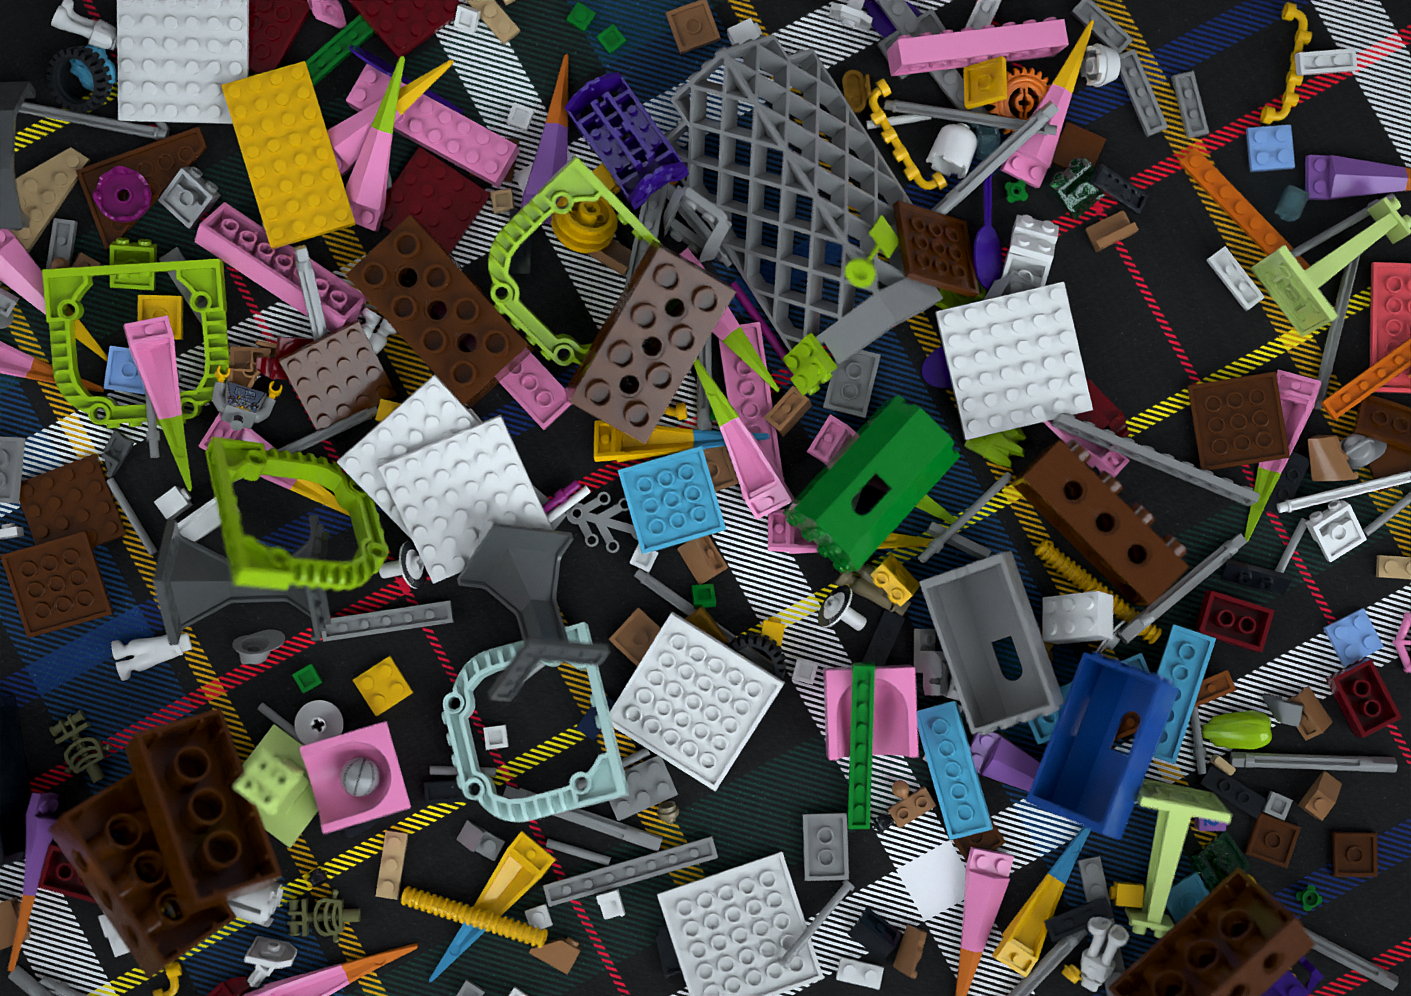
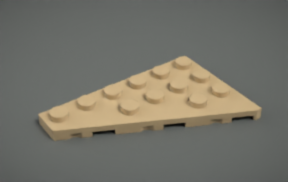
[9,147,91,253]

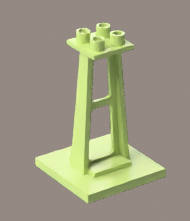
[1250,197,1411,337]
[234,724,318,848]
[1125,779,1231,938]

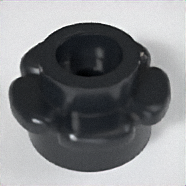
[873,813,894,833]
[307,868,329,887]

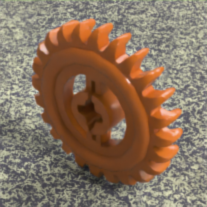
[988,67,1051,135]

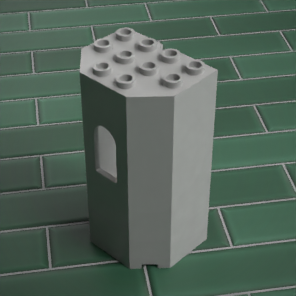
[920,551,1064,736]

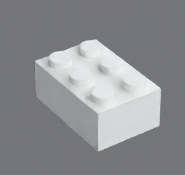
[1042,591,1113,644]

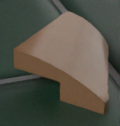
[228,346,272,389]
[1308,435,1358,481]
[893,924,927,979]

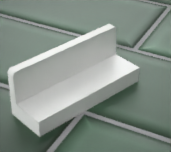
[177,498,240,542]

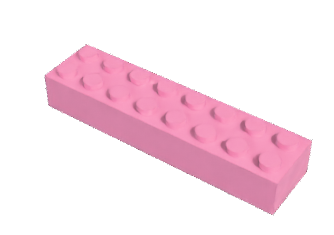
[887,17,1069,76]
[346,64,520,188]
[195,202,367,332]

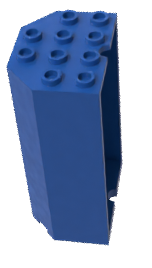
[1025,651,1179,840]

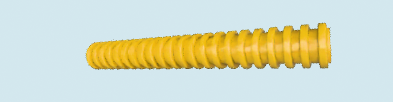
[1035,539,1162,645]
[401,886,548,949]

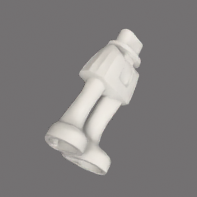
[51,0,117,51]
[1081,917,1129,992]

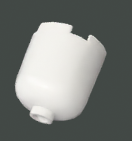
[926,123,978,179]

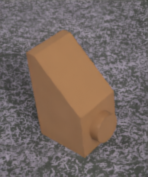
[1298,770,1342,821]
[529,937,581,974]

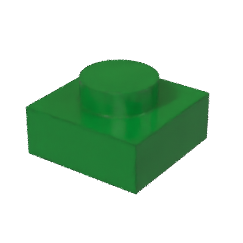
[566,2,596,33]
[596,24,627,55]
[691,584,716,608]
[292,664,323,694]

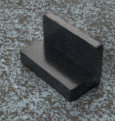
[848,907,902,960]

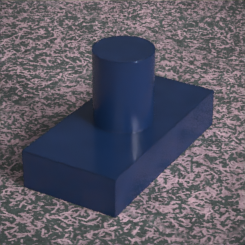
[576,695,616,741]

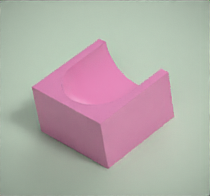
[823,665,918,760]
[299,722,411,834]

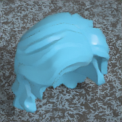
[69,44,118,92]

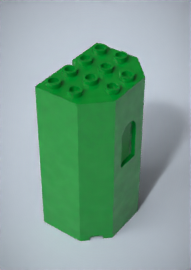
[783,395,960,573]

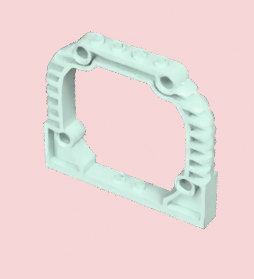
[442,622,630,822]

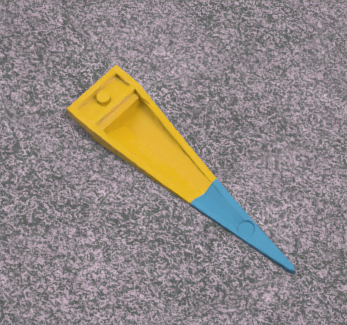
[594,420,770,462]
[991,826,1091,978]
[429,831,556,982]

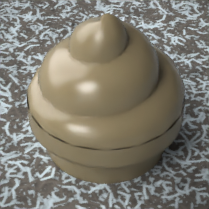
[657,801,679,825]

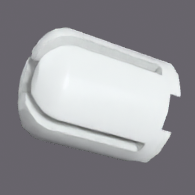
[227,882,283,927]

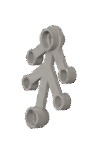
[566,492,638,553]

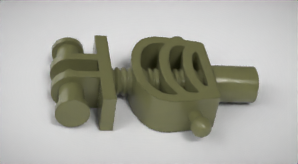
[49,709,112,783]
[287,889,361,943]

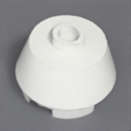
[1080,43,1120,87]

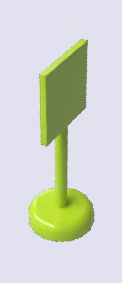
[845,215,899,288]

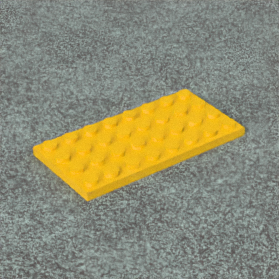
[221,61,356,249]

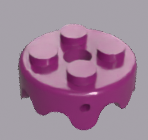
[93,166,152,223]

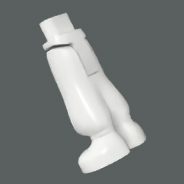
[361,307,398,355]
[111,633,192,681]

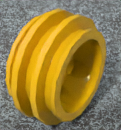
[551,196,618,253]

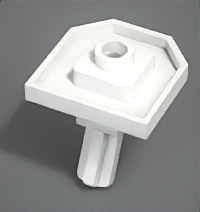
[829,0,873,32]
[245,936,297,988]

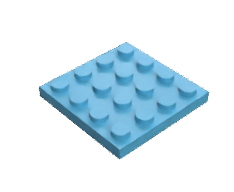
[618,446,726,554]

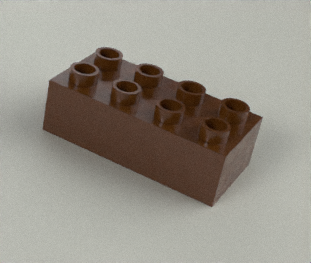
[125,708,282,917]

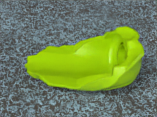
[1201,710,1272,750]

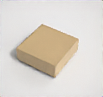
[490,188,515,214]
[1210,754,1236,775]

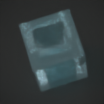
[975,125,1000,160]
[1275,185,1310,221]

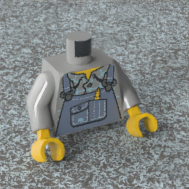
[212,365,282,431]

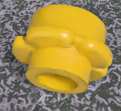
[1061,964,1082,984]

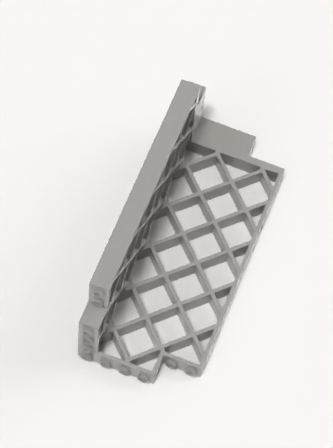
[664,34,943,364]

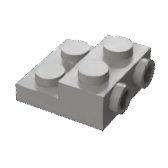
[158,166,221,229]

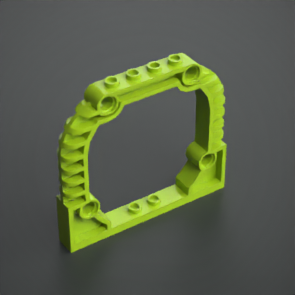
[488,155,680,366]
[42,259,230,428]
[205,437,388,591]

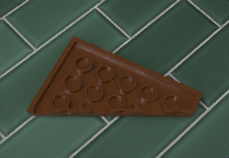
[76,126,208,251]

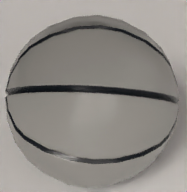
[340,757,380,797]

